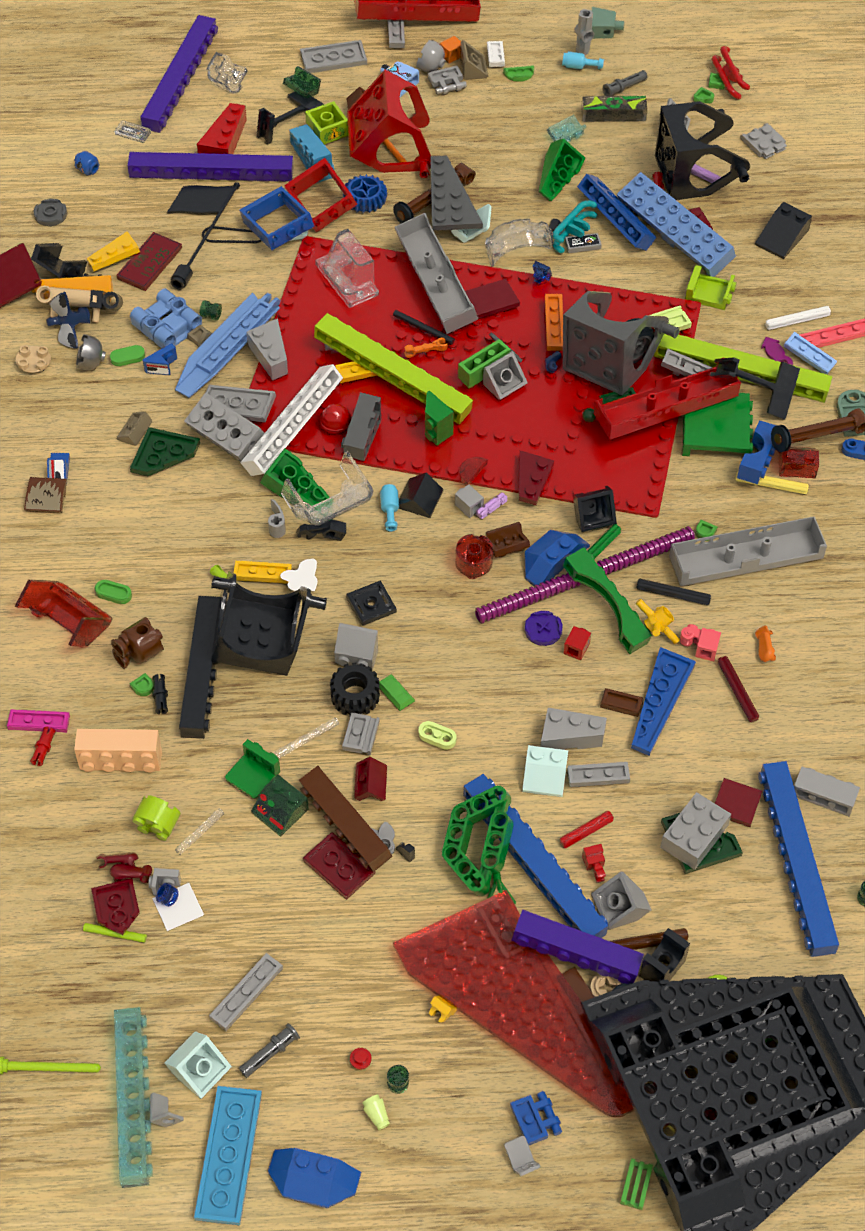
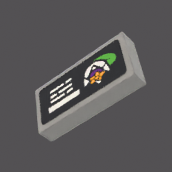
[565,233,602,253]

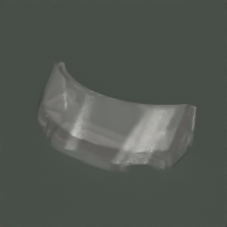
[485,219,554,267]

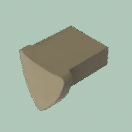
[187,325,212,348]

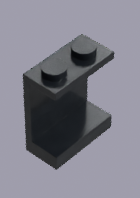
[31,243,87,278]

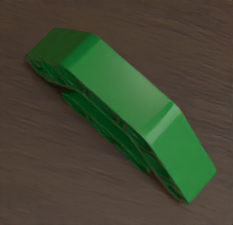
[442,786,514,897]

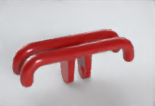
[712,46,750,99]

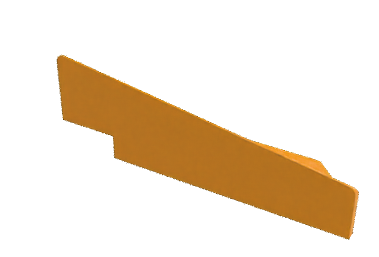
[32,275,113,302]

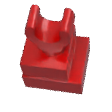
[582,844,606,883]

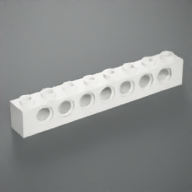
[240,364,343,476]

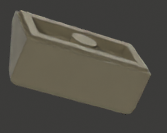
[117,411,152,446]

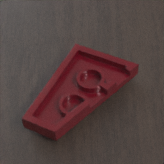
[519,451,554,506]

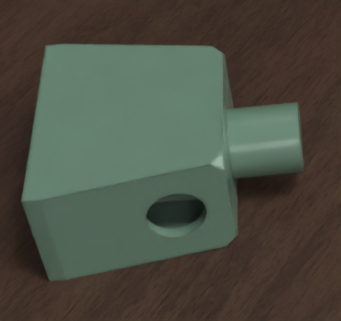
[592,7,625,39]

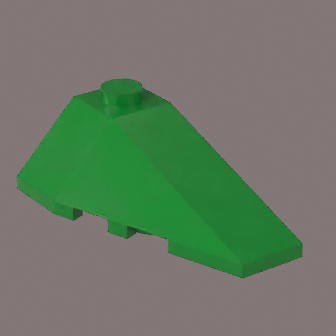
[539,138,585,201]
[260,448,335,518]

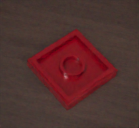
[715,778,763,827]

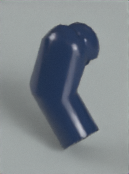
[545,351,562,373]

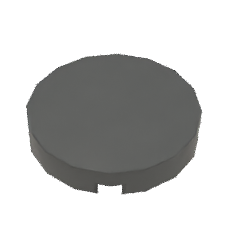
[34,199,67,226]

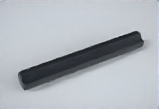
[636,578,711,605]

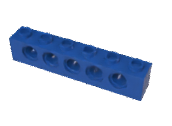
[577,174,657,251]

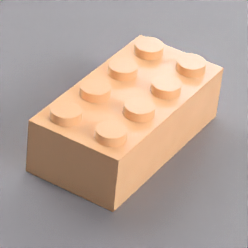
[74,729,162,772]

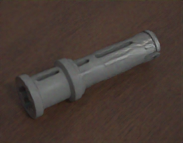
[603,70,648,98]
[238,1023,300,1078]

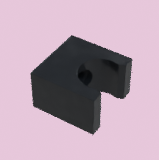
[639,928,690,982]

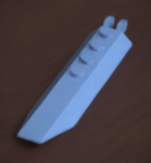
[175,293,281,398]

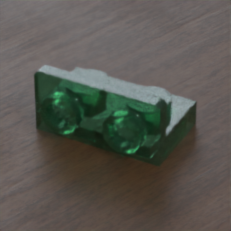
[283,66,321,98]

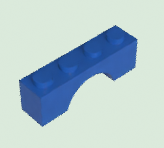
[737,420,777,485]

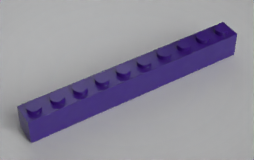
[141,15,218,133]
[128,152,294,182]

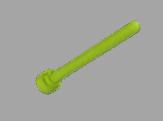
[0,1057,101,1075]

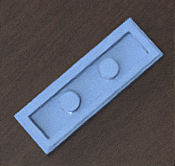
[784,332,837,374]

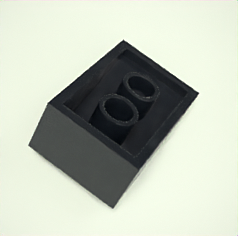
[755,202,812,259]

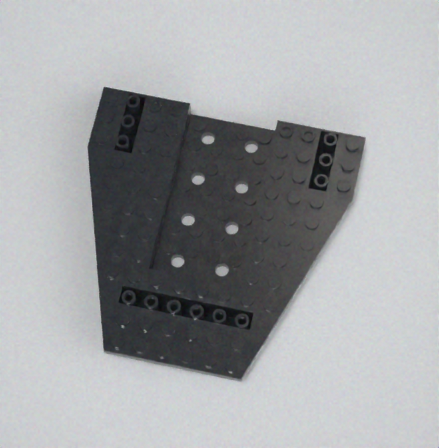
[581,974,865,1231]

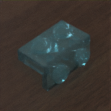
[546,115,587,142]

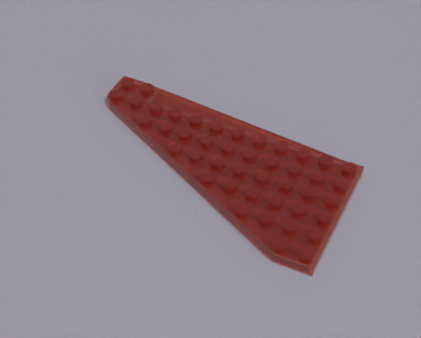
[393,890,634,1118]

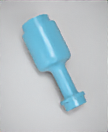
[562,52,604,69]
[380,484,399,532]

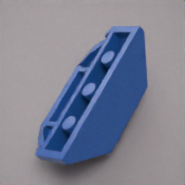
[525,530,590,586]
[268,1148,361,1208]

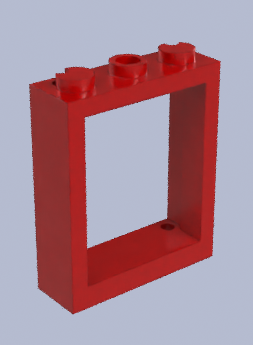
[284,158,357,232]

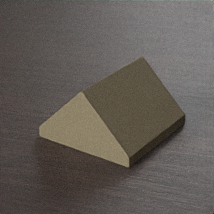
[460,40,488,80]

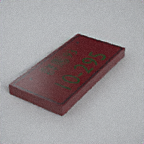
[116,232,182,291]

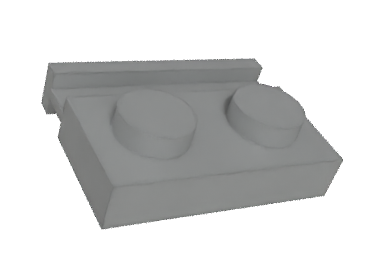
[342,713,380,755]

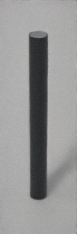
[393,310,455,345]

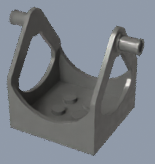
[563,291,680,395]

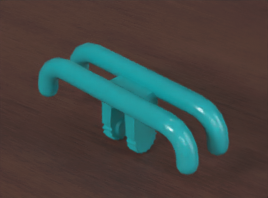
[553,200,597,254]

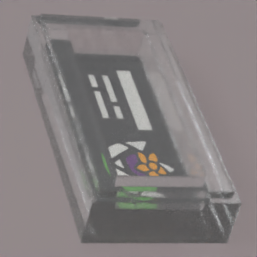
[114,120,151,143]

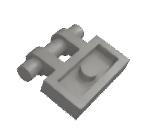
[428,66,467,95]

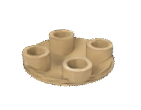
[15,345,51,373]

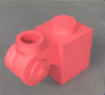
[680,624,721,661]

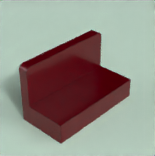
[354,756,387,801]

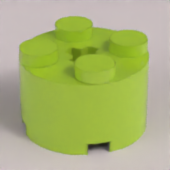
[132,795,181,841]

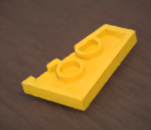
[86,231,140,271]

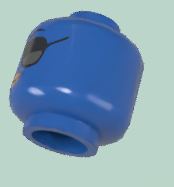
[74,151,99,175]

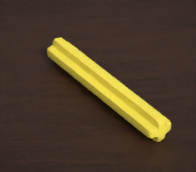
[736,472,809,494]

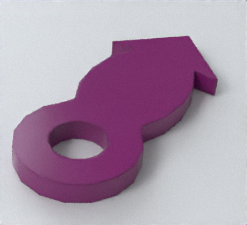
[761,337,793,365]

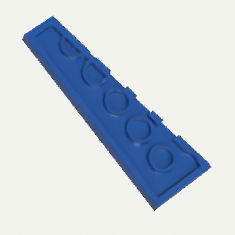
[631,647,696,756]

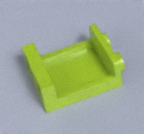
[685,265,737,310]

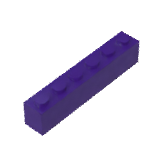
[511,909,644,984]

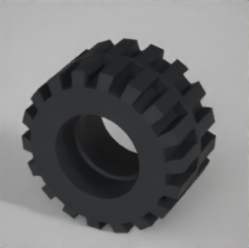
[330,663,380,716]

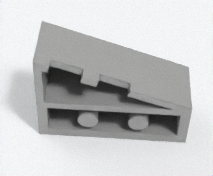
[540,707,607,750]

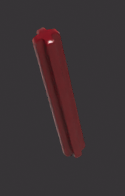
[718,656,759,723]

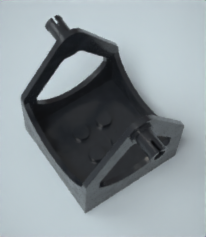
[654,101,750,200]
[211,571,327,676]

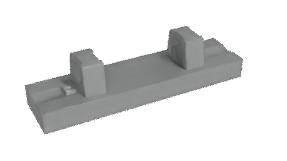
[661,349,712,377]

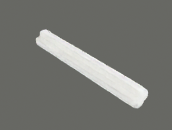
[765,306,831,330]

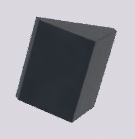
[398,472,443,518]

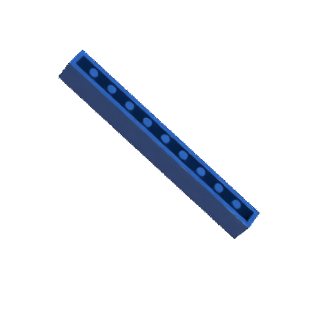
[758,761,839,957]
[463,773,608,938]

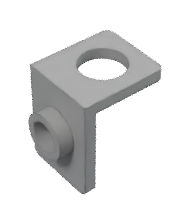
[150,1093,183,1127]
[504,1135,541,1176]

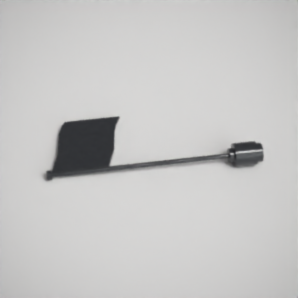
[167,182,240,290]

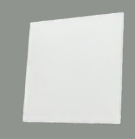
[152,883,204,931]

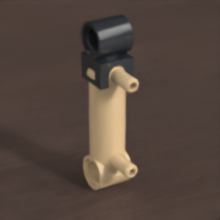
[36,286,123,323]

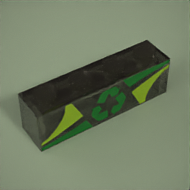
[581,96,647,122]

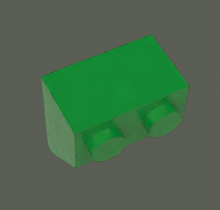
[425,390,454,445]

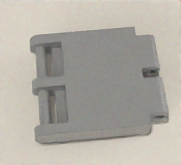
[740,123,787,159]

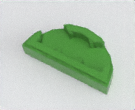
[503,66,534,82]

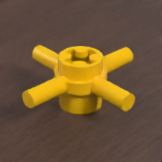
[635,599,680,644]

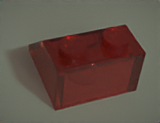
[779,446,819,479]

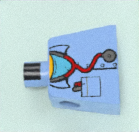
[380,62,419,97]

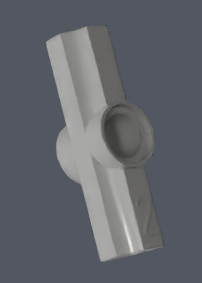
[574,9,594,55]

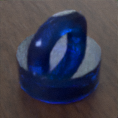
[156,883,179,907]

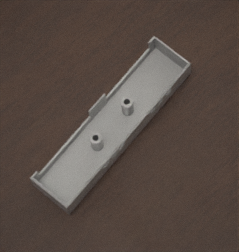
[394,213,478,334]
[669,516,827,586]

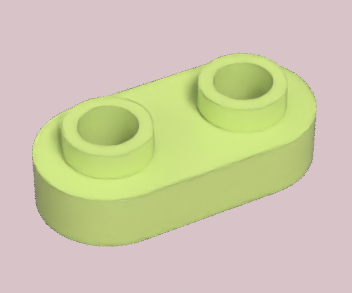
[418,721,457,750]

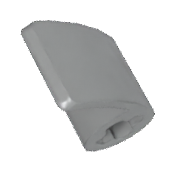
[268,499,286,538]

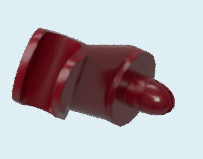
[96,852,139,869]
[110,864,152,883]

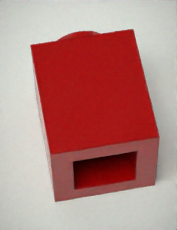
[563,626,591,661]

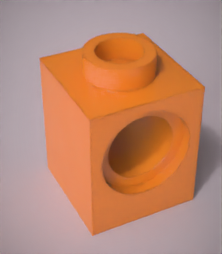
[440,36,461,64]

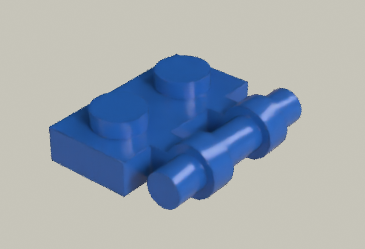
[510,1091,562,1146]

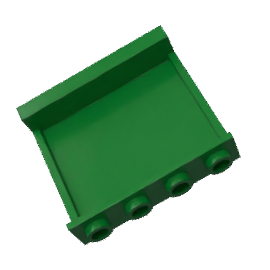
[682,393,753,456]

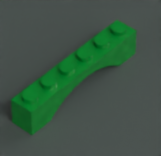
[563,547,652,654]

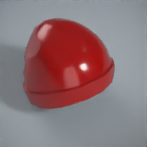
[319,404,352,434]

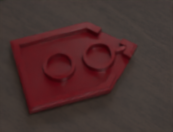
[91,878,140,935]

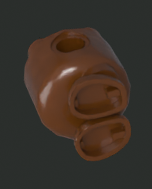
[111,617,164,669]

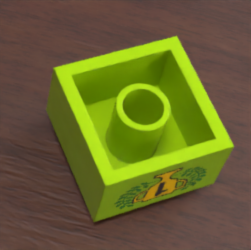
[305,101,349,145]

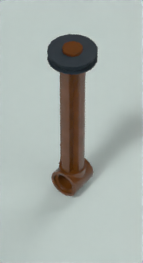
[393,163,476,224]
[771,408,865,453]

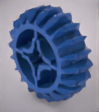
[343,174,387,214]

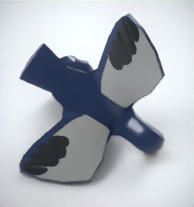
[46,291,90,349]

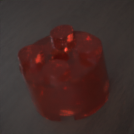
[455,534,493,579]

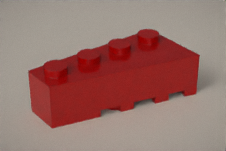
[197,103,247,154]

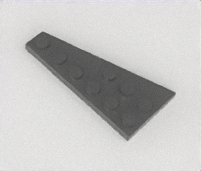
[431,155,483,231]

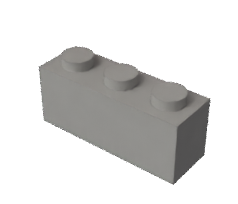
[794,767,860,817]

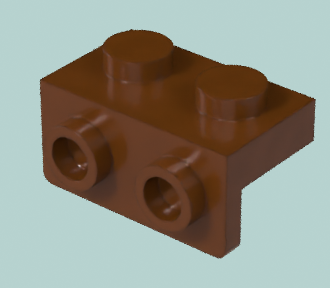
[485,522,530,558]

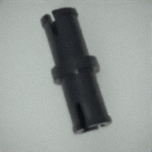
[152,674,168,714]

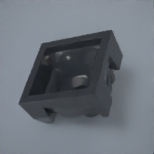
[573,486,617,532]

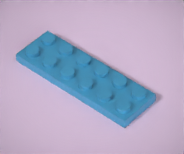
[194,1086,262,1226]

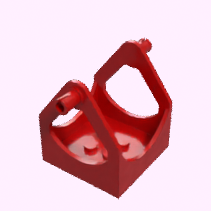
[347,69,431,178]

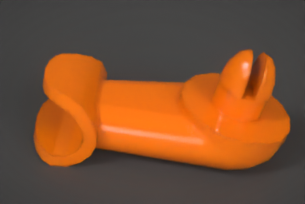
[755,625,776,662]

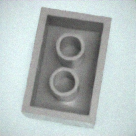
[660,792,731,870]

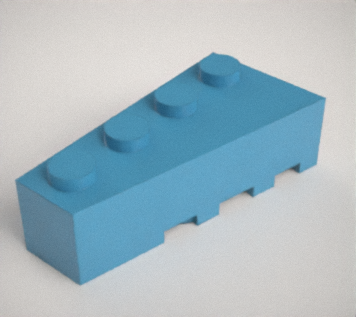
[289,124,334,183]

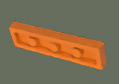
[545,294,563,351]

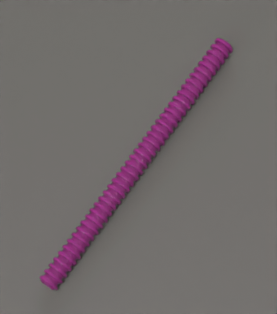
[475,526,695,624]

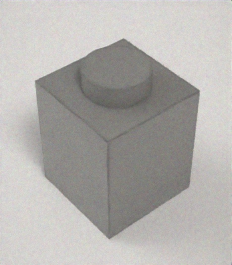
[455,485,484,518]

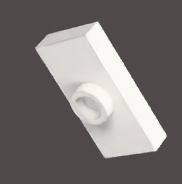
[487,41,505,67]

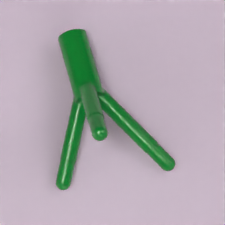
[486,872,516,904]

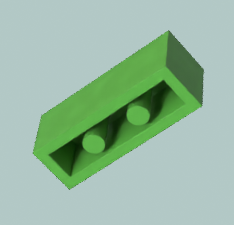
[458,339,511,388]

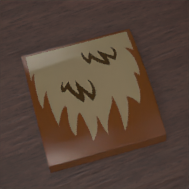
[24,477,67,513]

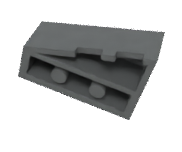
[341,392,382,461]

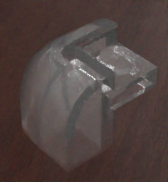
[206,52,248,94]

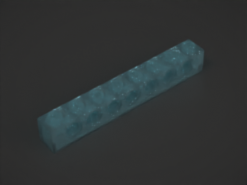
[114,1007,153,1188]

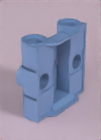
[130,289,202,348]

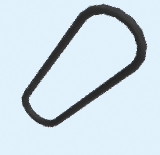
[202,226,262,243]

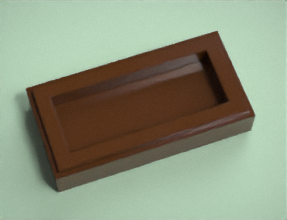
[600,688,643,717]

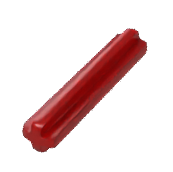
[560,811,614,848]

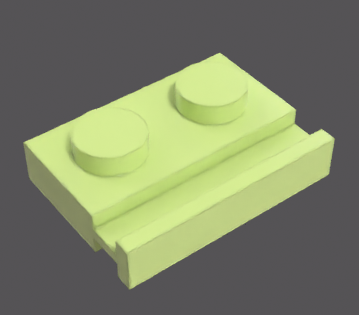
[649,306,692,331]

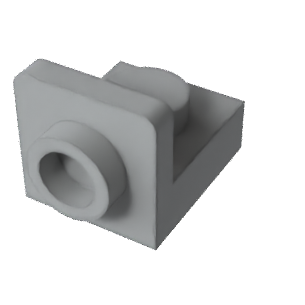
[149,868,181,896]

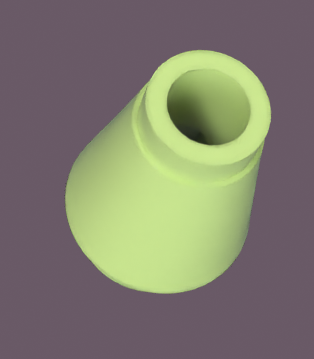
[363,1094,390,1130]

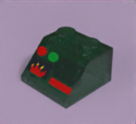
[251,775,309,837]

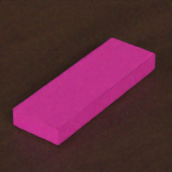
[7,709,70,733]

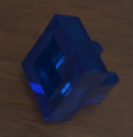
[532,261,552,284]

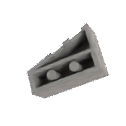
[247,318,288,380]

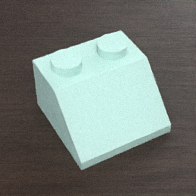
[522,745,568,797]
[165,1031,232,1099]

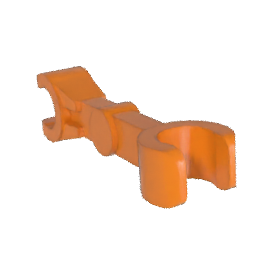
[404,338,448,358]

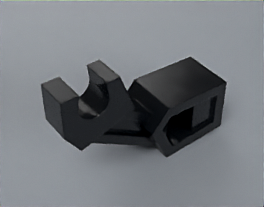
[296,519,346,541]

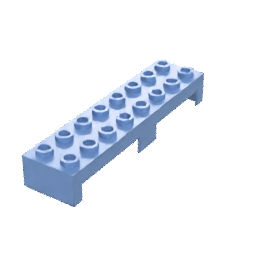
[617,172,736,277]

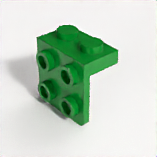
[225,739,281,799]

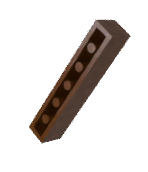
[299,765,393,872]

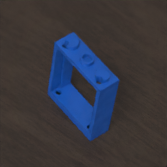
[239,186,314,250]

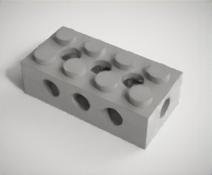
[184,392,264,462]

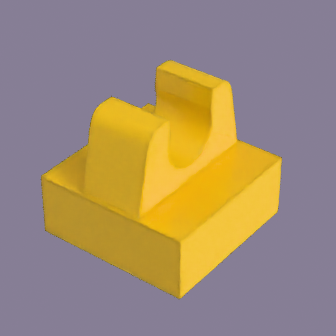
[429,996,458,1023]

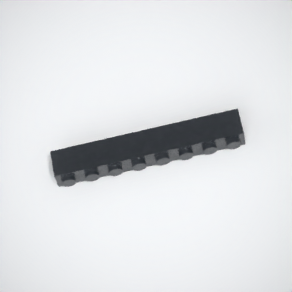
[179,596,220,739]

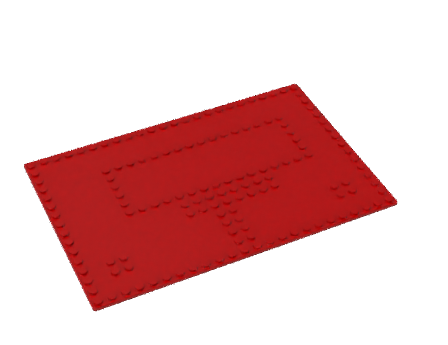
[249,236,701,518]

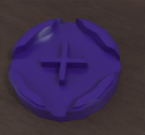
[524,611,563,646]

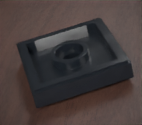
[346,580,397,626]

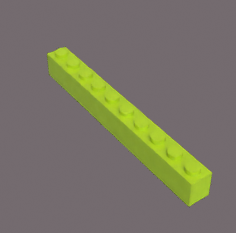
[314,313,473,424]
[654,334,833,403]

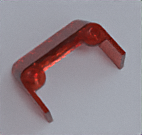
[15,579,113,648]

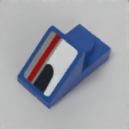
[142,343,177,375]
[47,453,70,479]

